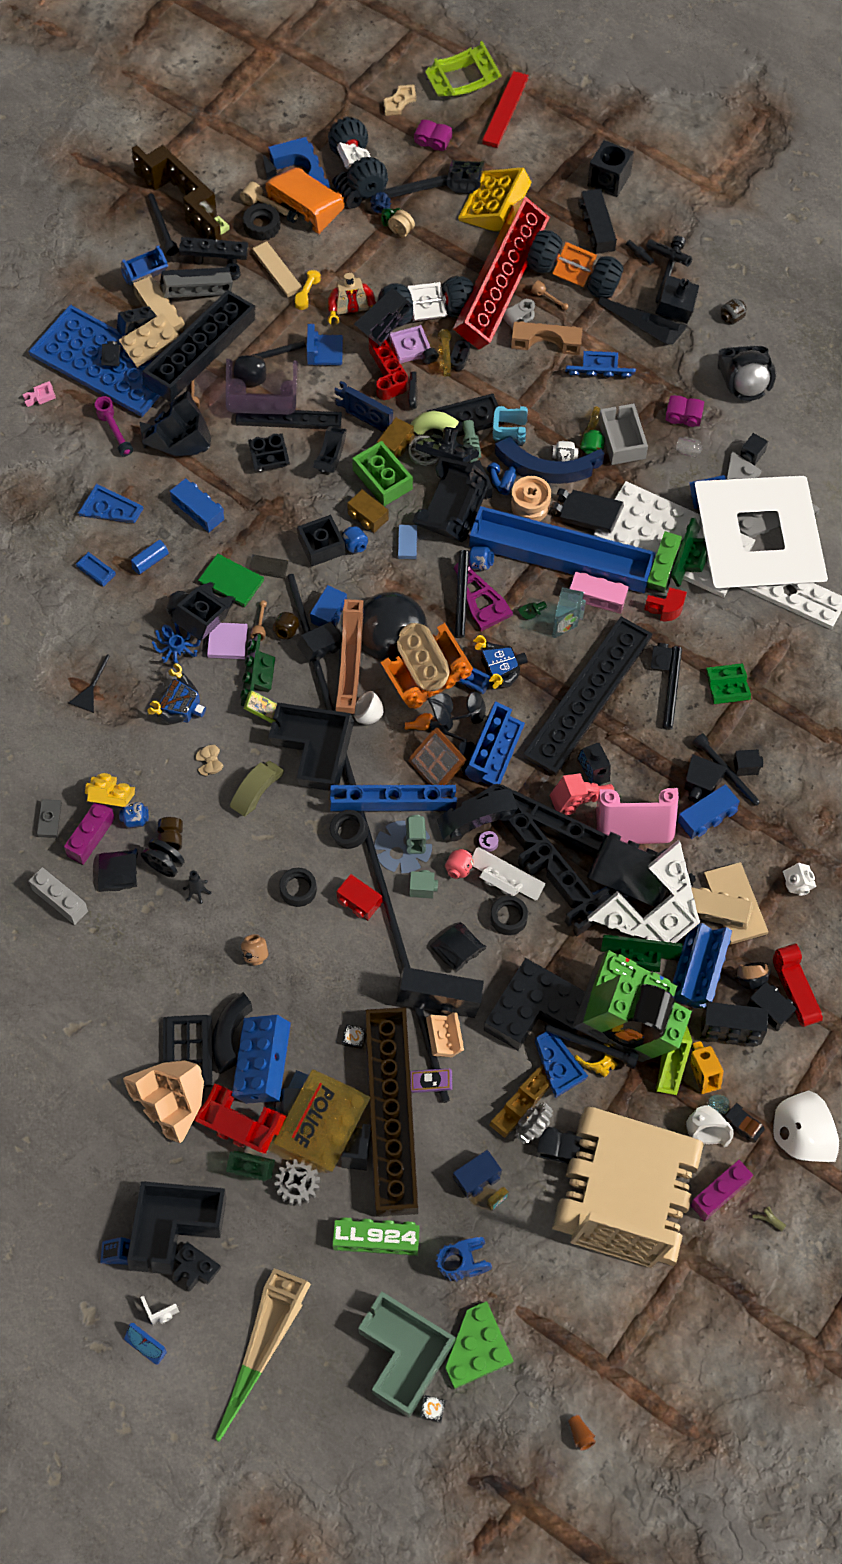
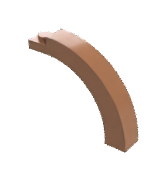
[336,599,363,714]

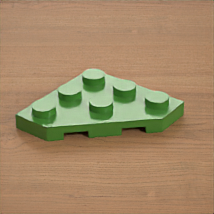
[446,1301,514,1389]

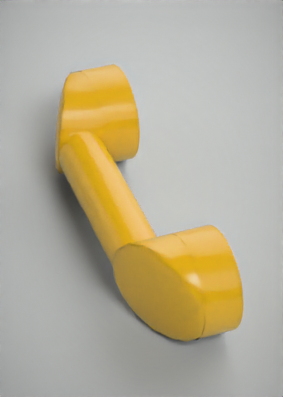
[295,270,321,310]

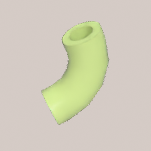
[411,411,459,435]

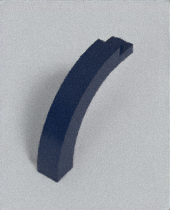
[495,436,604,484]

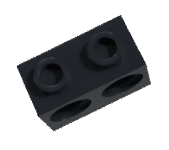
[116,306,157,337]

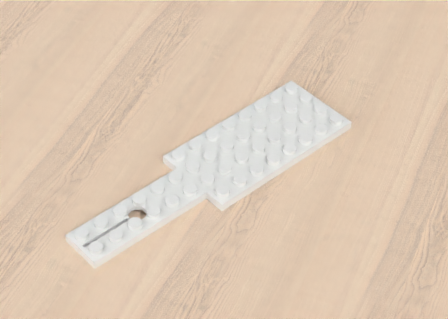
[594,481,842,630]

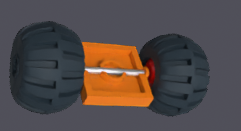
[527,230,624,299]

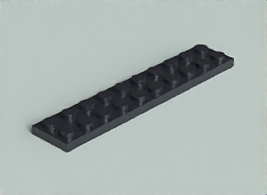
[523,616,653,776]

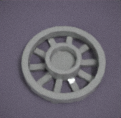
[408,436,439,466]

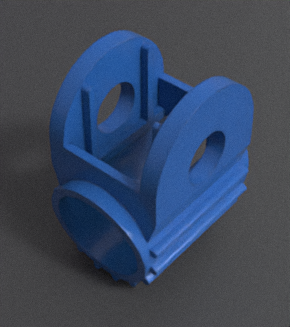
[436,1237,492,1282]

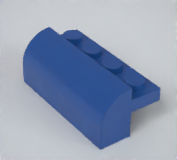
[465,701,525,786]
[673,923,732,1009]

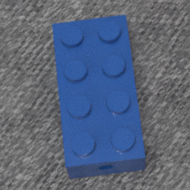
[232,1015,291,1104]

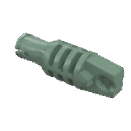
[462,420,482,463]

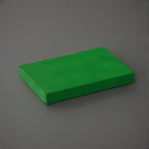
[198,554,264,607]

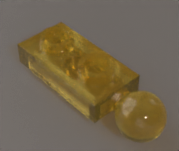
[438,329,451,376]

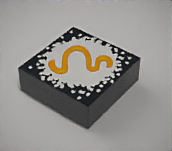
[342,1024,366,1049]
[420,1395,446,1423]

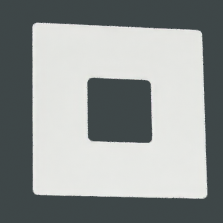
[695,476,828,588]

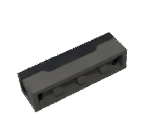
[160,267,233,298]

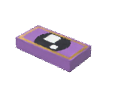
[411,1068,452,1093]

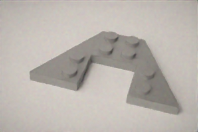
[727,452,820,538]

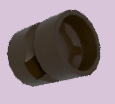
[157,817,183,851]

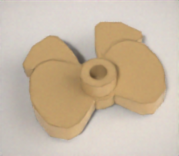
[196,745,223,776]

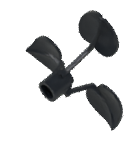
[427,692,486,775]

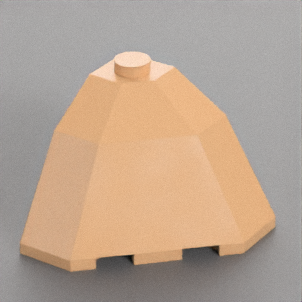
[123,1060,204,1143]

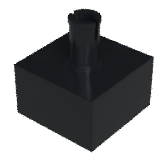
[655,275,699,324]

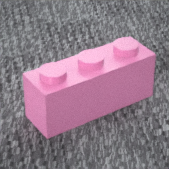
[568,572,628,614]

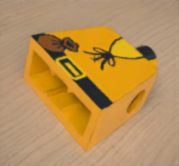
[690,1041,724,1094]

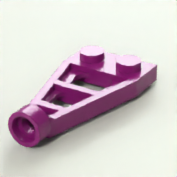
[454,563,513,631]

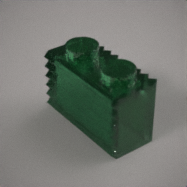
[226,1151,275,1182]

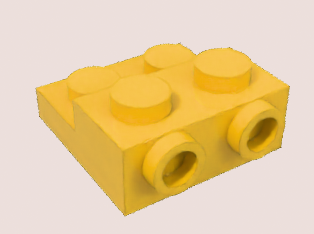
[85,773,135,807]

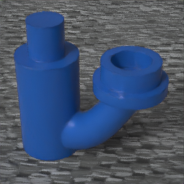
[487,463,516,495]

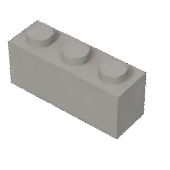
[29,867,88,925]

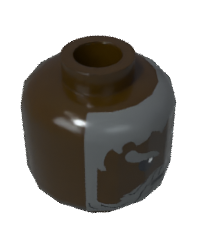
[721,298,747,324]

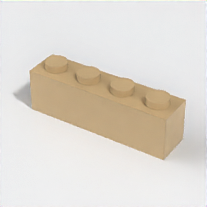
[133,276,185,336]
[691,887,752,930]

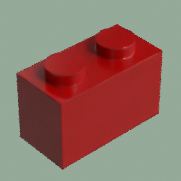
[336,874,382,920]

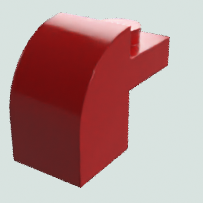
[644,587,687,622]

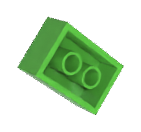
[352,441,413,506]

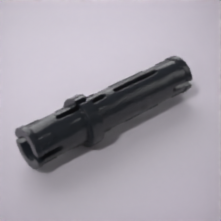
[646,239,692,267]

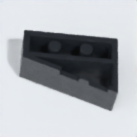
[354,288,413,346]

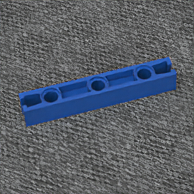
[330,785,457,811]

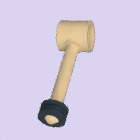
[240,182,299,223]

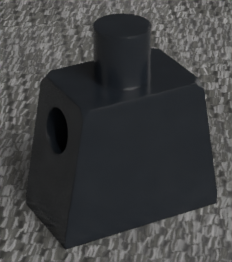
[684,754,727,803]

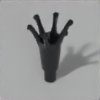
[183,870,212,904]

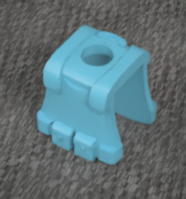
[493,406,528,445]

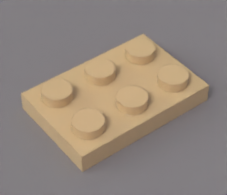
[119,313,179,367]

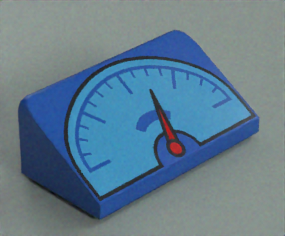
[125,1323,167,1365]

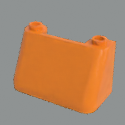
[266,167,345,234]

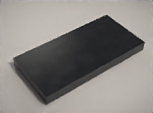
[427,393,505,438]

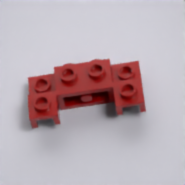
[194,1083,286,1154]

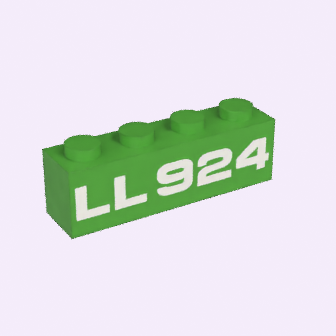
[333,1217,420,1256]

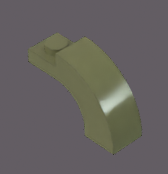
[230,761,284,817]

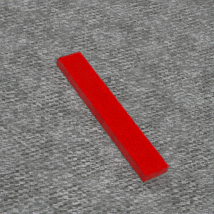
[482,71,529,148]

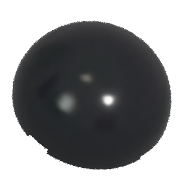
[362,592,428,661]

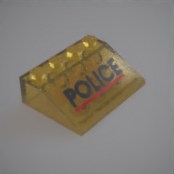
[273,1069,371,1173]

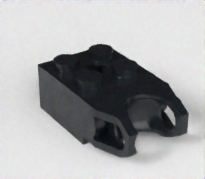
[171,582,236,641]

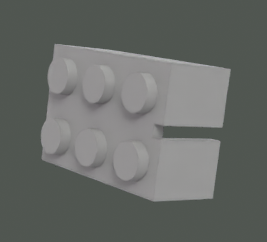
[598,404,648,465]

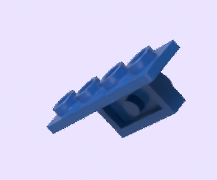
[565,351,636,378]

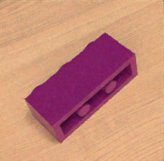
[64,803,115,865]
[690,1160,753,1222]

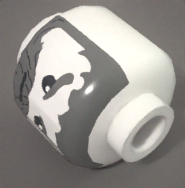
[552,441,578,461]

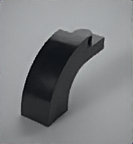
[313,426,347,473]

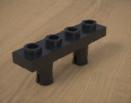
[179,237,249,265]

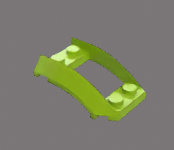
[425,41,502,97]

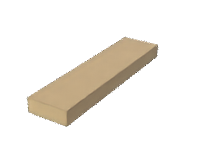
[252,241,302,298]

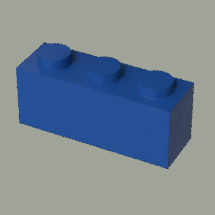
[170,478,224,532]
[678,784,740,839]

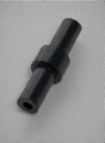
[626,240,654,265]

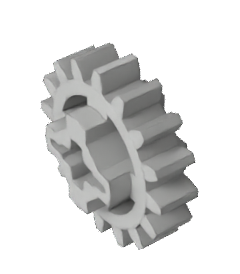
[515,1102,553,1144]
[275,1159,320,1206]

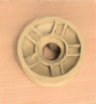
[388,210,415,237]

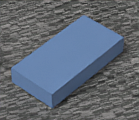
[398,525,417,559]

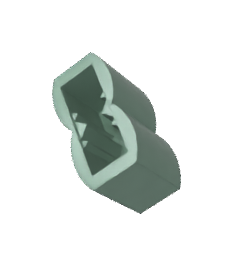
[406,815,426,854]

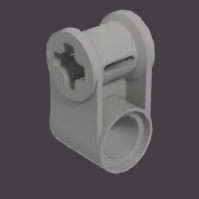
[502,299,535,330]

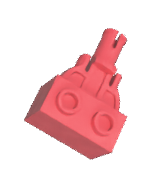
[550,774,614,815]

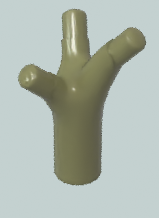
[752,1206,786,1232]

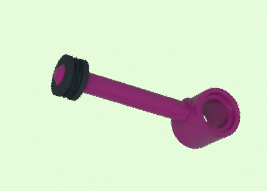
[95,396,133,456]

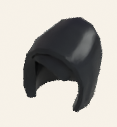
[233,355,266,387]

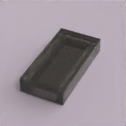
[249,554,289,579]

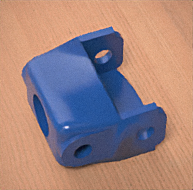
[121,245,168,286]

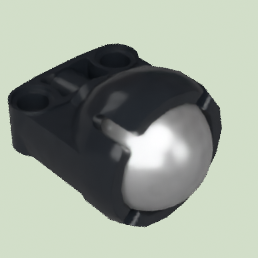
[718,346,776,401]

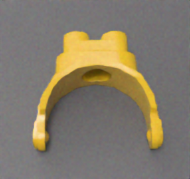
[574,1043,618,1077]

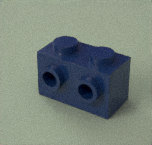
[453,1149,502,1198]

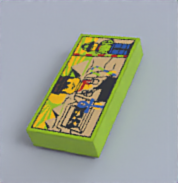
[243,691,277,723]

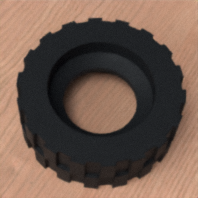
[243,203,280,241]

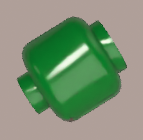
[580,430,605,455]

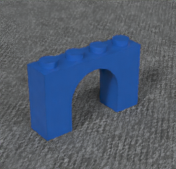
[269,137,330,207]

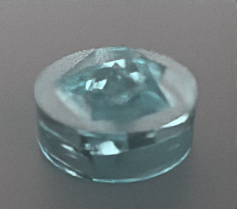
[708,1095,729,1115]

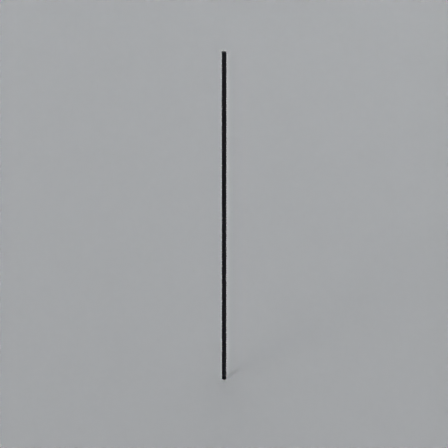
[287,574,450,1103]

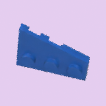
[78,484,144,523]

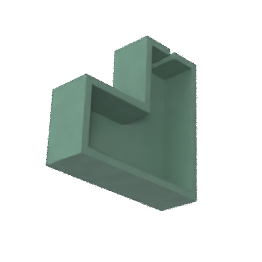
[358,1291,455,1418]

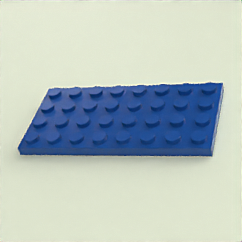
[29,305,161,417]

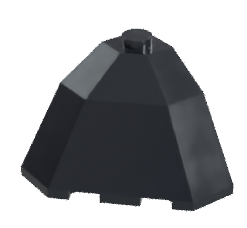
[142,390,211,456]

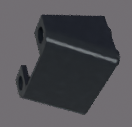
[587,831,668,907]

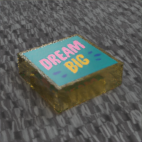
[487,1187,509,1211]

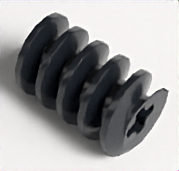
[332,171,362,209]

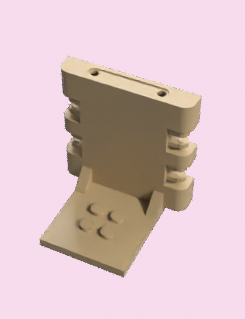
[552,1107,704,1268]

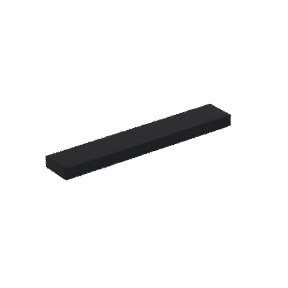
[236,407,342,430]

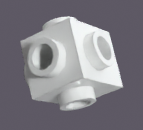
[783,863,816,896]

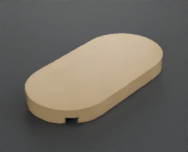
[397,623,449,691]

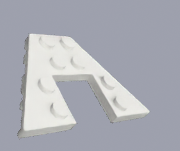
[587,840,700,943]

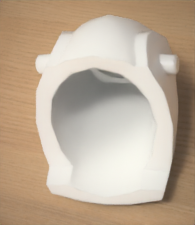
[686,1105,733,1147]

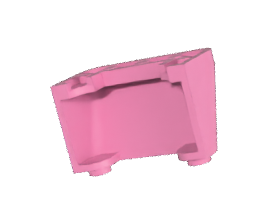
[596,788,678,844]

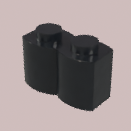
[536,1127,582,1164]

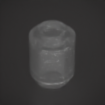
[676,436,703,458]

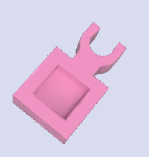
[23,381,56,407]

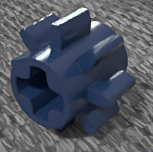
[370,192,391,214]

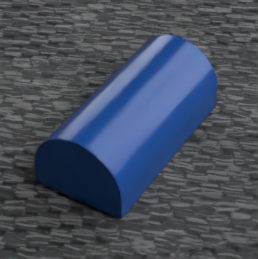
[131,540,169,575]
[458,668,491,694]

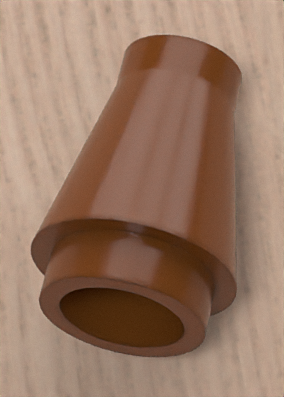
[568,1415,596,1451]

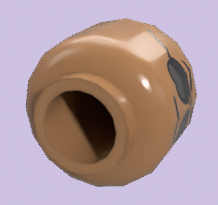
[241,934,269,966]

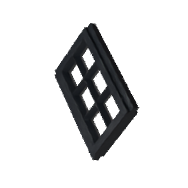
[163,1015,213,1087]

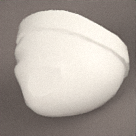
[353,691,384,725]

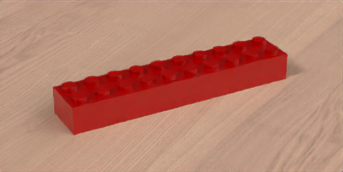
[453,196,550,350]

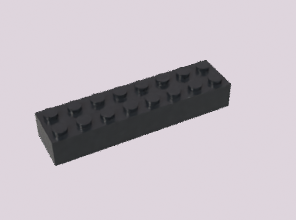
[142,290,255,402]

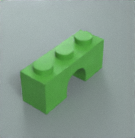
[647,531,682,593]

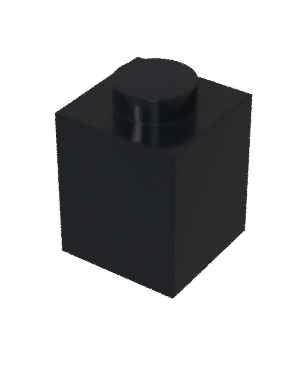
[740,433,768,466]
[733,749,763,776]

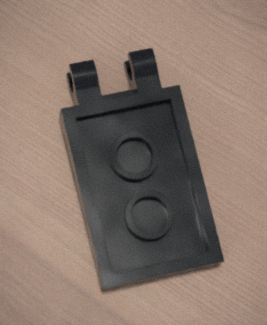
[550,488,624,533]

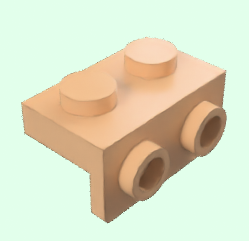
[426,1012,464,1057]

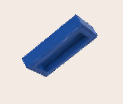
[76,552,116,587]

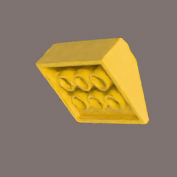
[458,167,532,231]

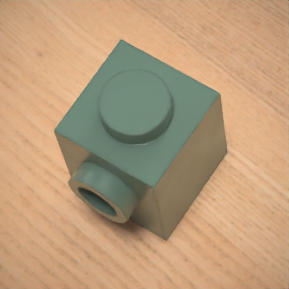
[410,870,438,898]

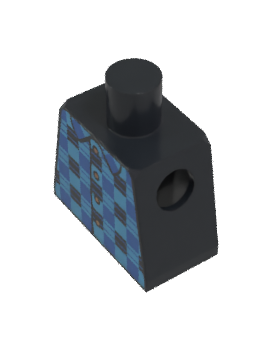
[577,742,611,786]

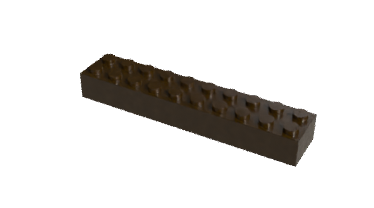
[365,1007,418,1217]

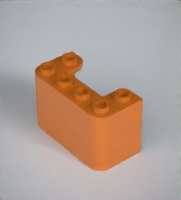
[381,623,473,709]

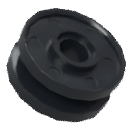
[141,838,185,877]

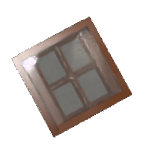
[408,728,467,785]

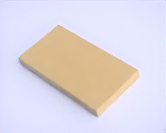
[704,862,768,945]

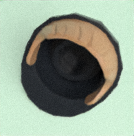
[735,962,770,990]

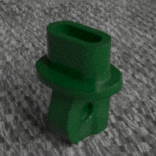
[381,208,401,227]
[518,601,548,620]

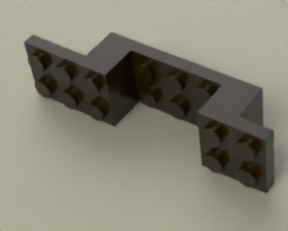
[131,145,222,240]

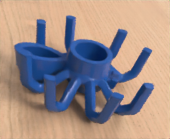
[152,623,200,664]

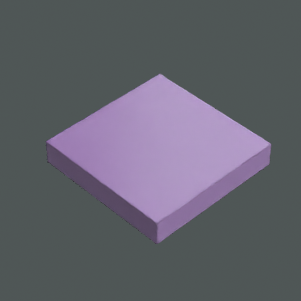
[389,325,431,364]
[207,623,248,659]

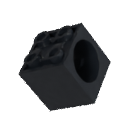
[587,140,634,197]

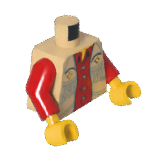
[327,273,376,324]

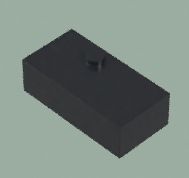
[396,967,484,1018]

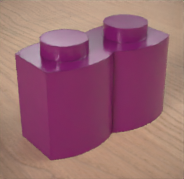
[414,119,452,151]
[665,395,705,427]

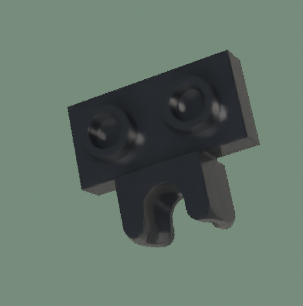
[173,1241,221,1292]

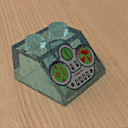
[552,587,586,638]

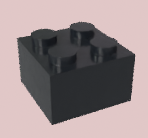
[297,515,345,566]

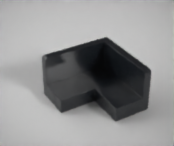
[341,1124,371,1171]

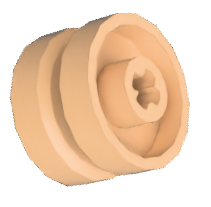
[511,476,551,521]

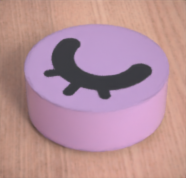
[479,831,498,852]

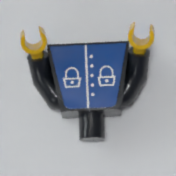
[473,635,528,689]

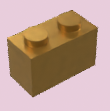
[377,417,415,458]
[347,490,389,533]

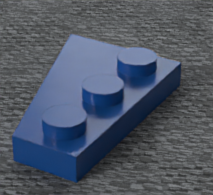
[534,1032,588,1098]

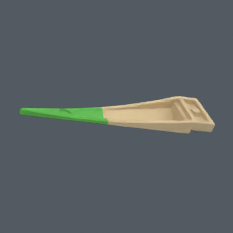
[216,1268,311,1442]

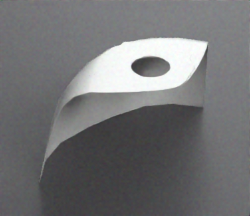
[774,1090,839,1162]

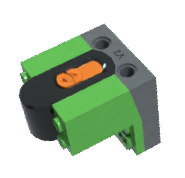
[573,950,692,1062]

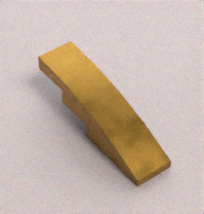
[489,1064,551,1138]

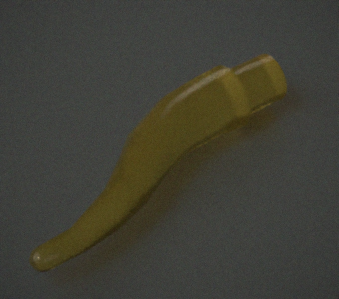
[580,406,600,446]

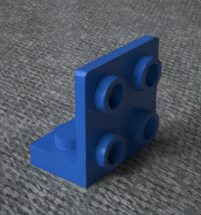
[307,324,343,365]

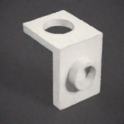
[141,1296,179,1325]

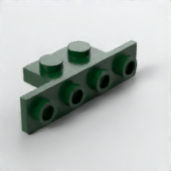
[671,518,708,587]
[240,634,276,706]
[601,935,682,972]

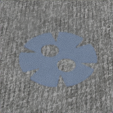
[375,821,432,873]

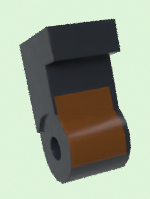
[724,1102,765,1143]

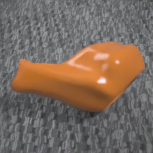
[405,713,433,730]

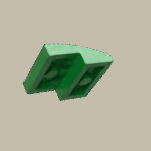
[706,663,751,704]

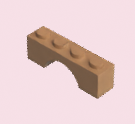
[511,321,583,355]

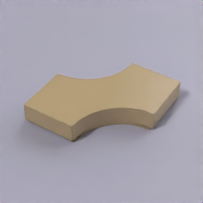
[384,85,416,115]

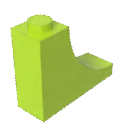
[656,1026,692,1095]

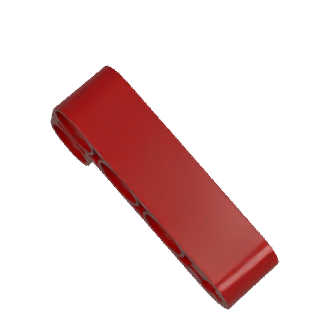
[369,338,408,400]
[773,943,823,1027]

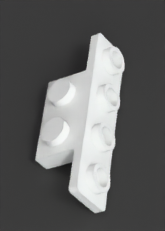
[472,847,545,900]

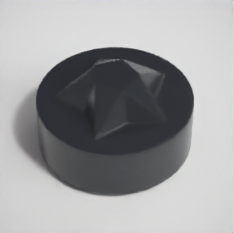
[421,348,439,364]

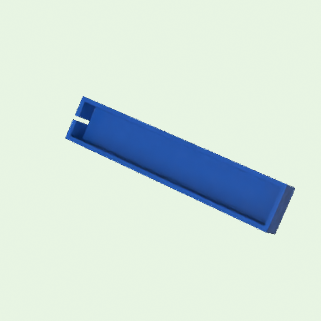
[469,506,656,593]

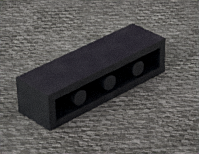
[578,188,617,254]

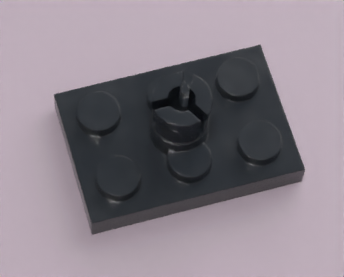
[415,427,479,463]

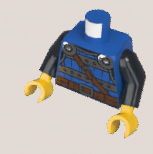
[147,664,206,724]

